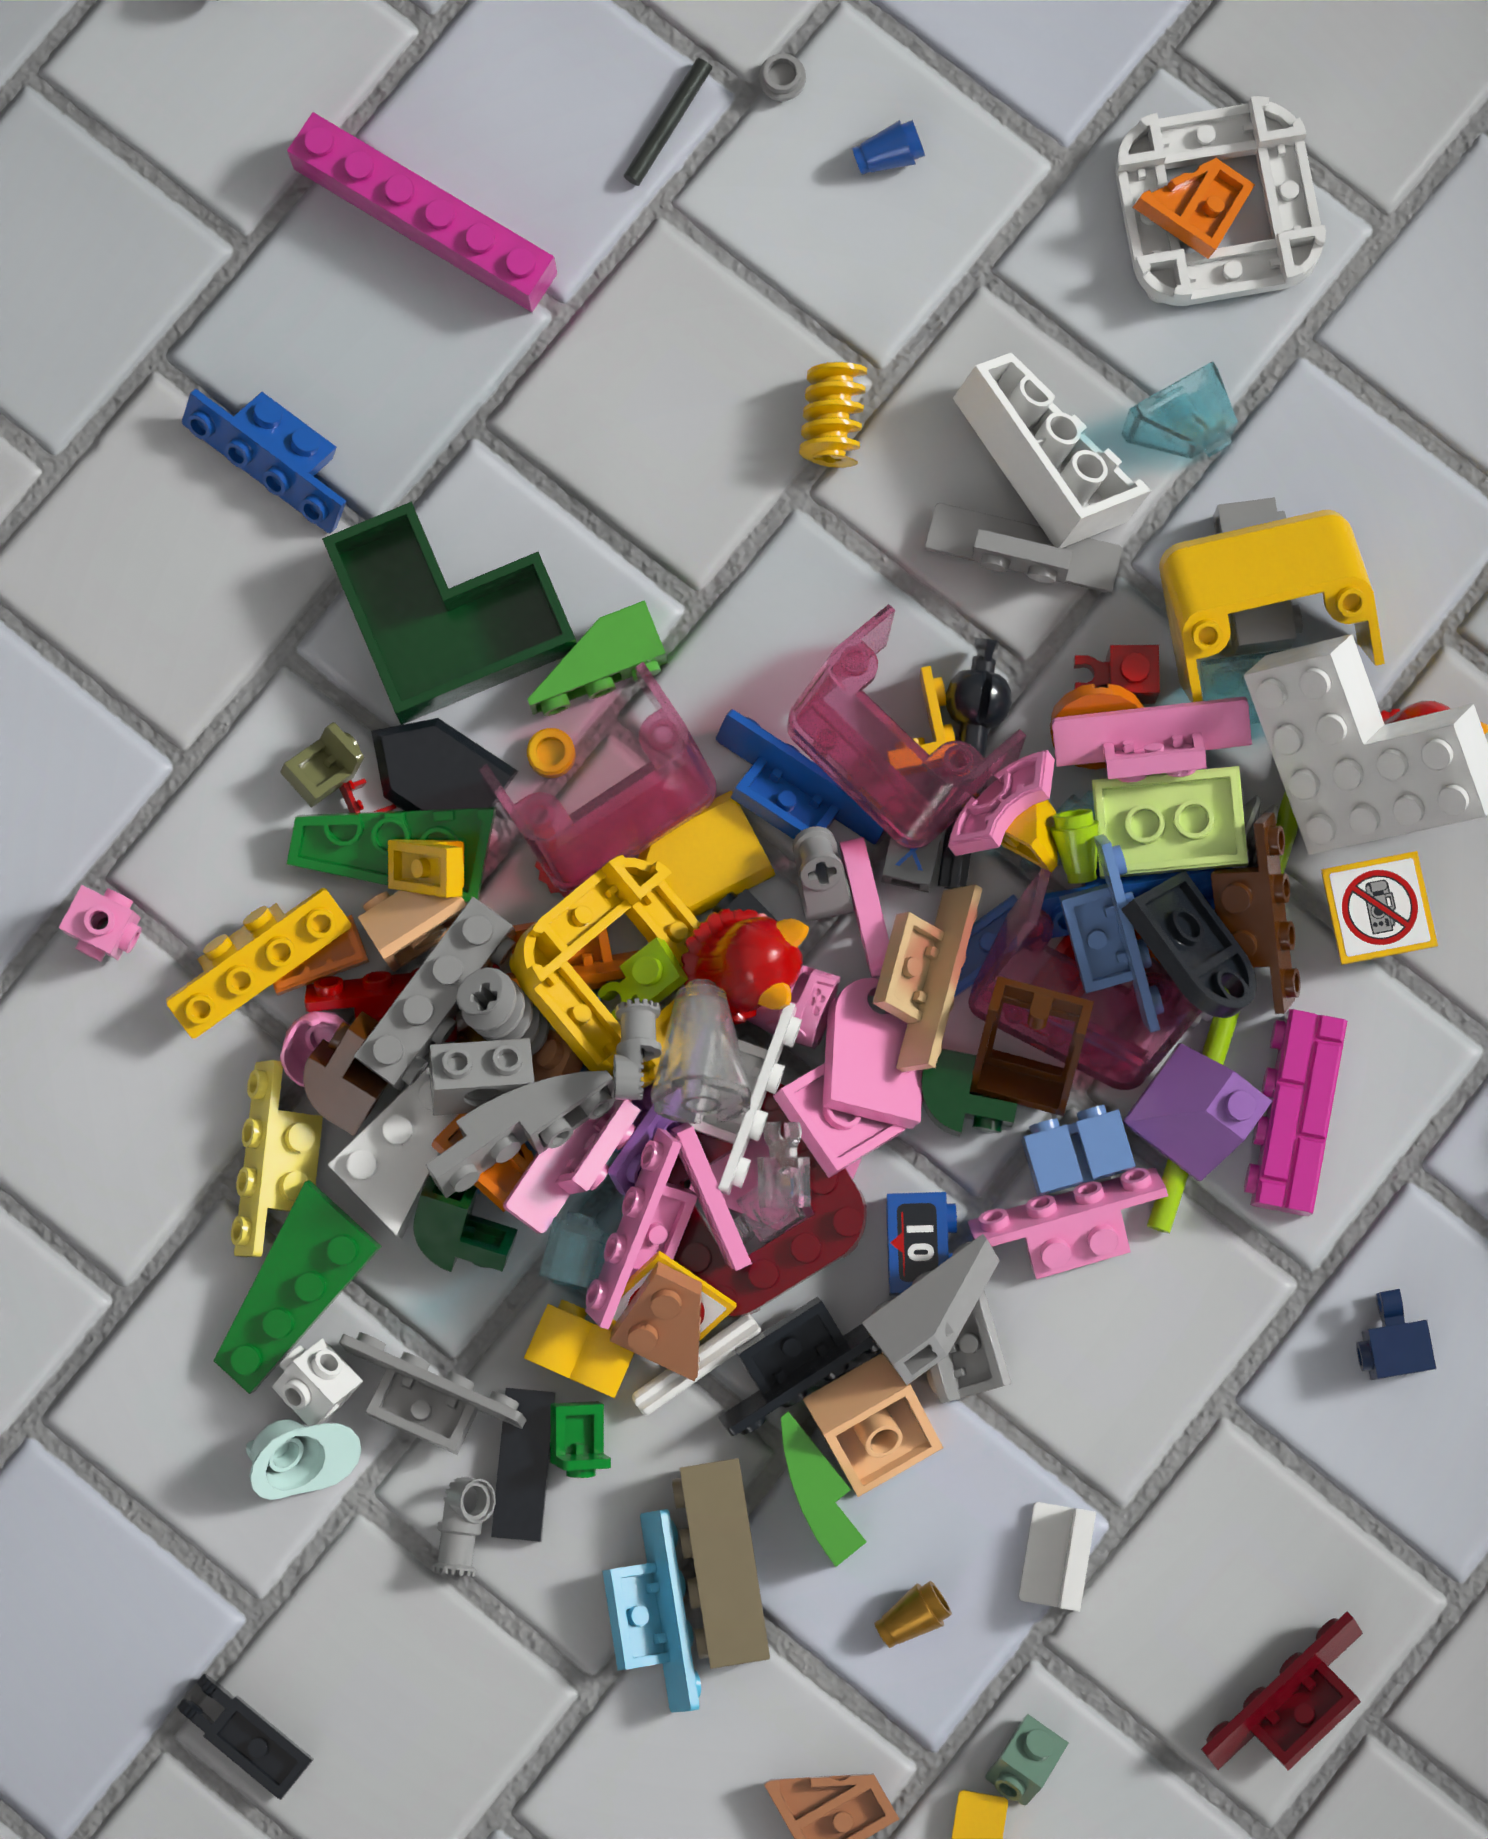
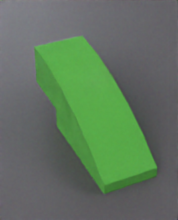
[781,1411,867,1567]

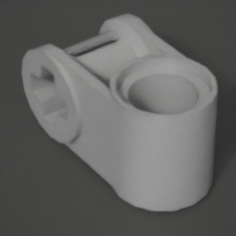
[792,826,854,922]

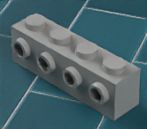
[354,897,516,1091]

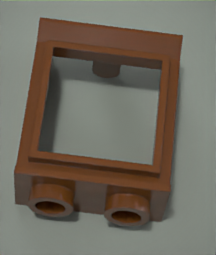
[970,976,1094,1117]

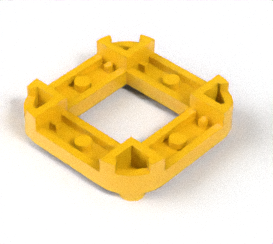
[509,855,720,1088]

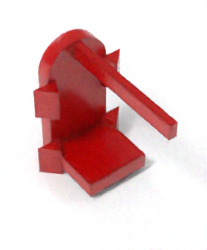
[339,778,396,813]

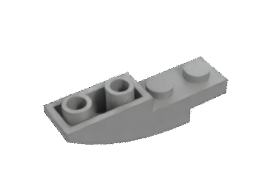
[426,1070,616,1198]

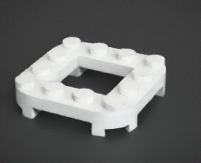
[1115,96,1326,306]

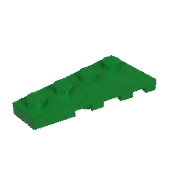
[287,807,497,902]

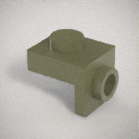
[280,722,364,808]

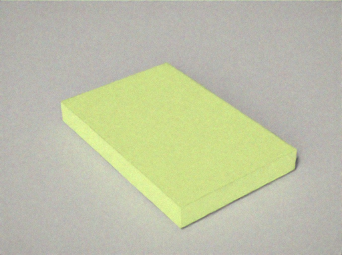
[1092,766,1248,879]

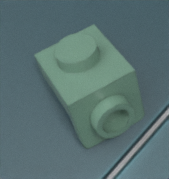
[985,1714,1069,1805]

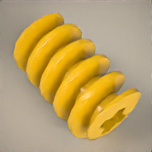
[799,362,868,468]

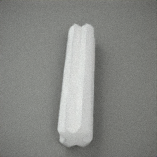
[632,1314,762,1415]

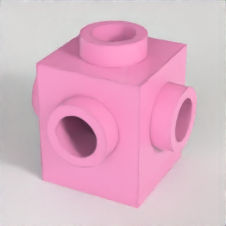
[59,885,142,962]

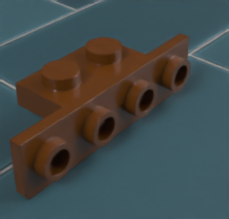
[1211,812,1301,1014]

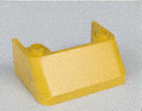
[1159,510,1385,702]

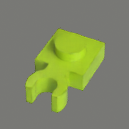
[598,937,688,1021]

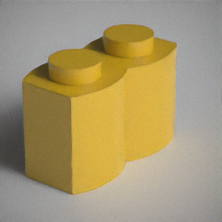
[524,1299,635,1399]

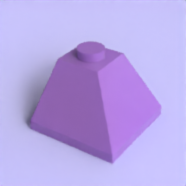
[1122,1043,1272,1181]

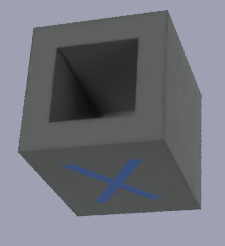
[881,814,943,893]

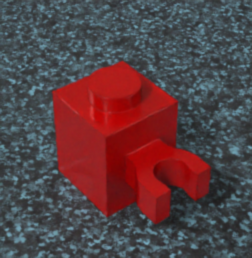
[1073,645,1160,704]

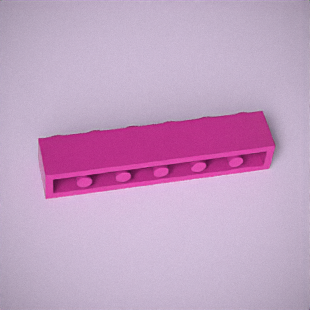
[287,112,557,312]

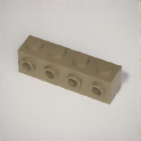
[672,1458,770,1669]

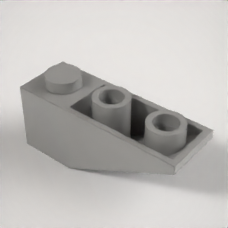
[861,1234,1000,1385]

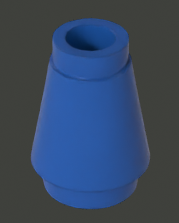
[852,120,925,175]

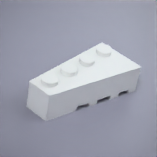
[953,353,1152,548]

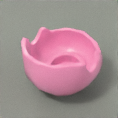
[280,1012,349,1087]

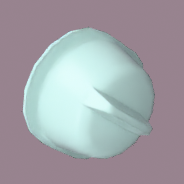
[246,1419,361,1500]

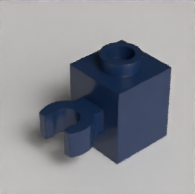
[1356,1289,1436,1380]

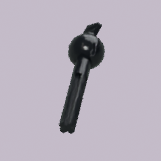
[938,638,1012,889]

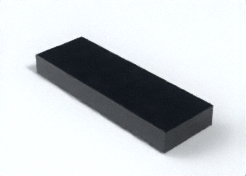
[491,1388,556,1542]

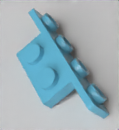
[602,1509,701,1713]

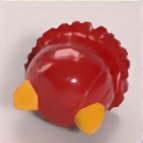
[681,909,809,1025]

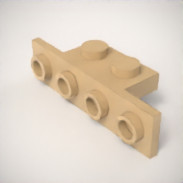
[872,884,983,1072]

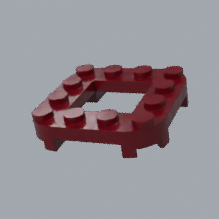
[667,1083,867,1317]

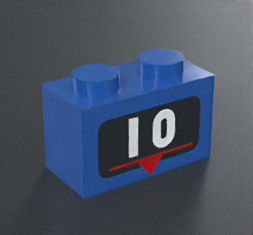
[886,1192,957,1296]

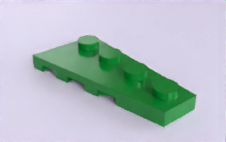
[213,1180,382,1394]

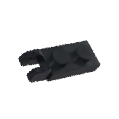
[177,1674,314,1800]

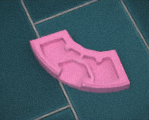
[948,750,1055,856]

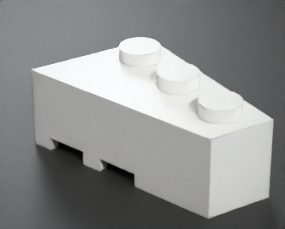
[328,1067,459,1239]

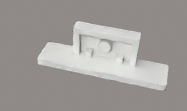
[690,1003,802,1195]

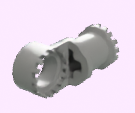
[613,998,662,1100]
[432,1477,496,1577]

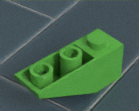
[527,600,667,716]

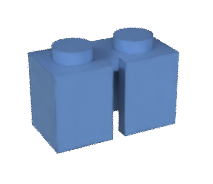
[1021,1105,1136,1196]

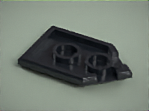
[371,718,518,811]

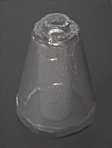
[651,979,752,1124]

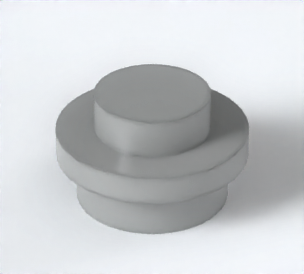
[759,54,806,101]

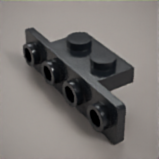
[719,1297,880,1436]

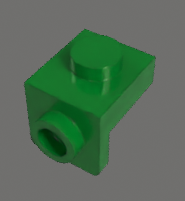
[550,1401,611,1478]

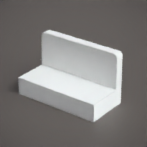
[1018,1502,1096,1612]

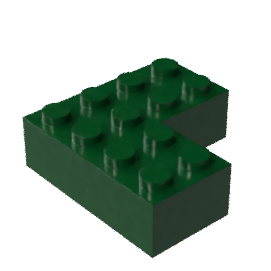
[322,501,577,725]

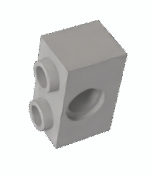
[429,1038,534,1116]

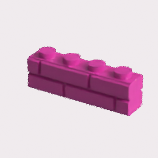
[1244,1009,1348,1216]

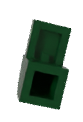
[922,1049,1018,1137]
[413,1175,518,1272]

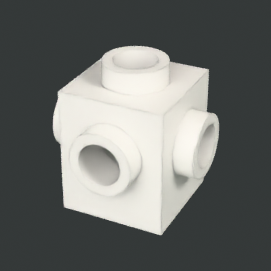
[272,1338,363,1426]

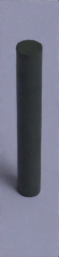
[623,58,713,186]

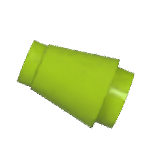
[1050,809,1099,884]

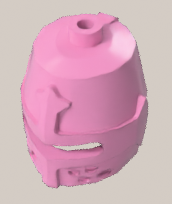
[747,965,841,1049]

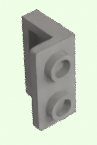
[927,1290,1011,1403]

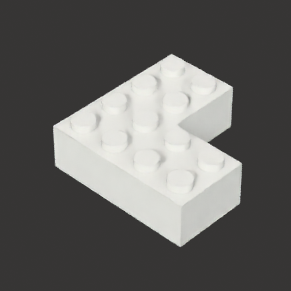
[1243,634,1488,855]

